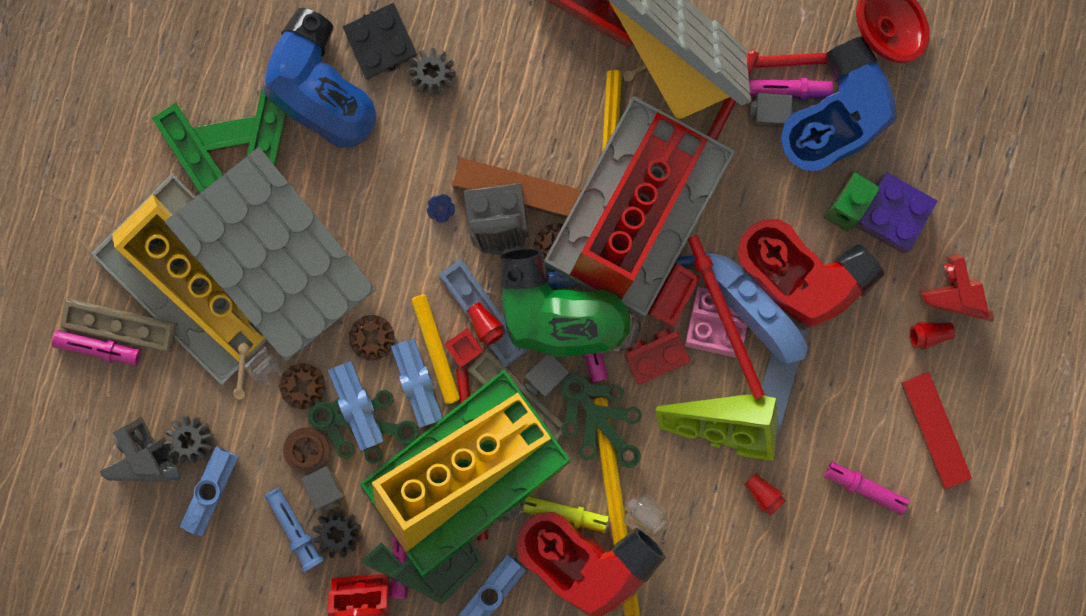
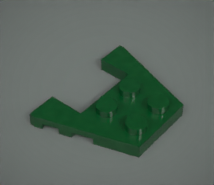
[362,540,483,604]

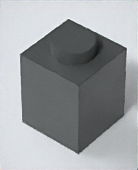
[749,93,792,128]
[525,355,569,397]
[301,465,345,511]

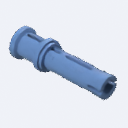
[264,487,325,573]

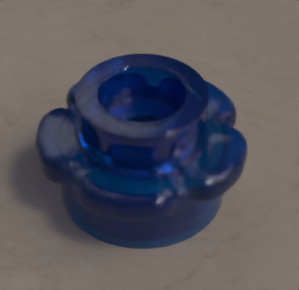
[427,194,455,222]

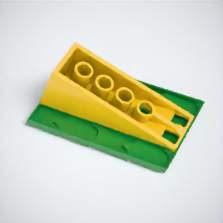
[360,369,570,579]

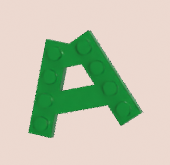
[152,87,287,193]

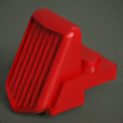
[919,254,994,322]
[328,574,390,616]

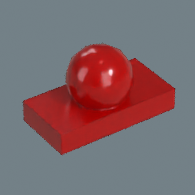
[647,263,701,328]

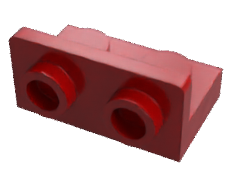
[624,328,690,385]

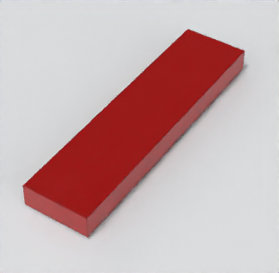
[901,372,972,489]

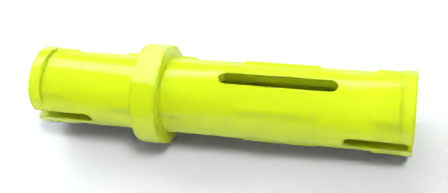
[521,496,609,534]

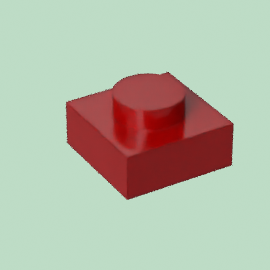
[444,328,484,368]

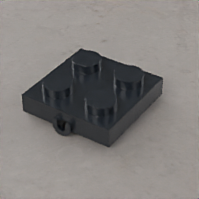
[342,3,418,79]

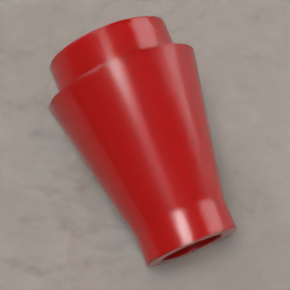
[466,302,505,346]
[909,322,955,350]
[744,473,786,516]

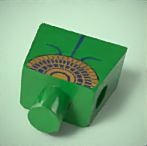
[823,171,880,232]

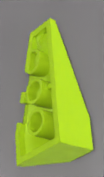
[656,394,778,461]

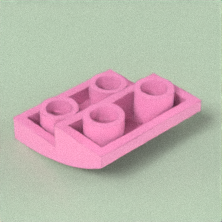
[684,286,748,358]

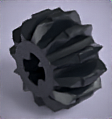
[313,509,362,558]

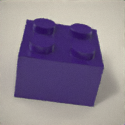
[855,172,937,253]

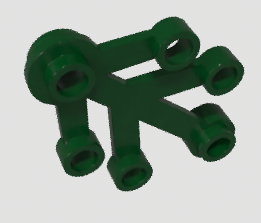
[560,374,642,468]
[308,388,419,464]

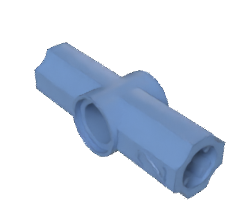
[391,338,442,428]
[328,361,384,451]
[180,447,239,536]
[458,554,527,616]

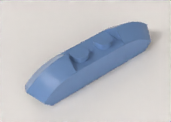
[700,252,808,364]

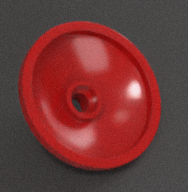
[856,0,929,64]

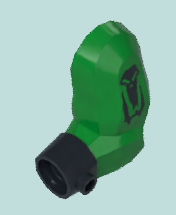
[501,249,631,357]

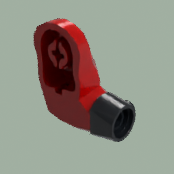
[737,219,884,329]
[516,512,666,616]

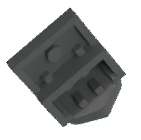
[464,183,530,255]
[99,417,181,482]

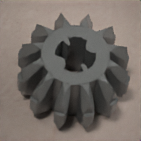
[408,48,456,98]
[164,415,214,464]

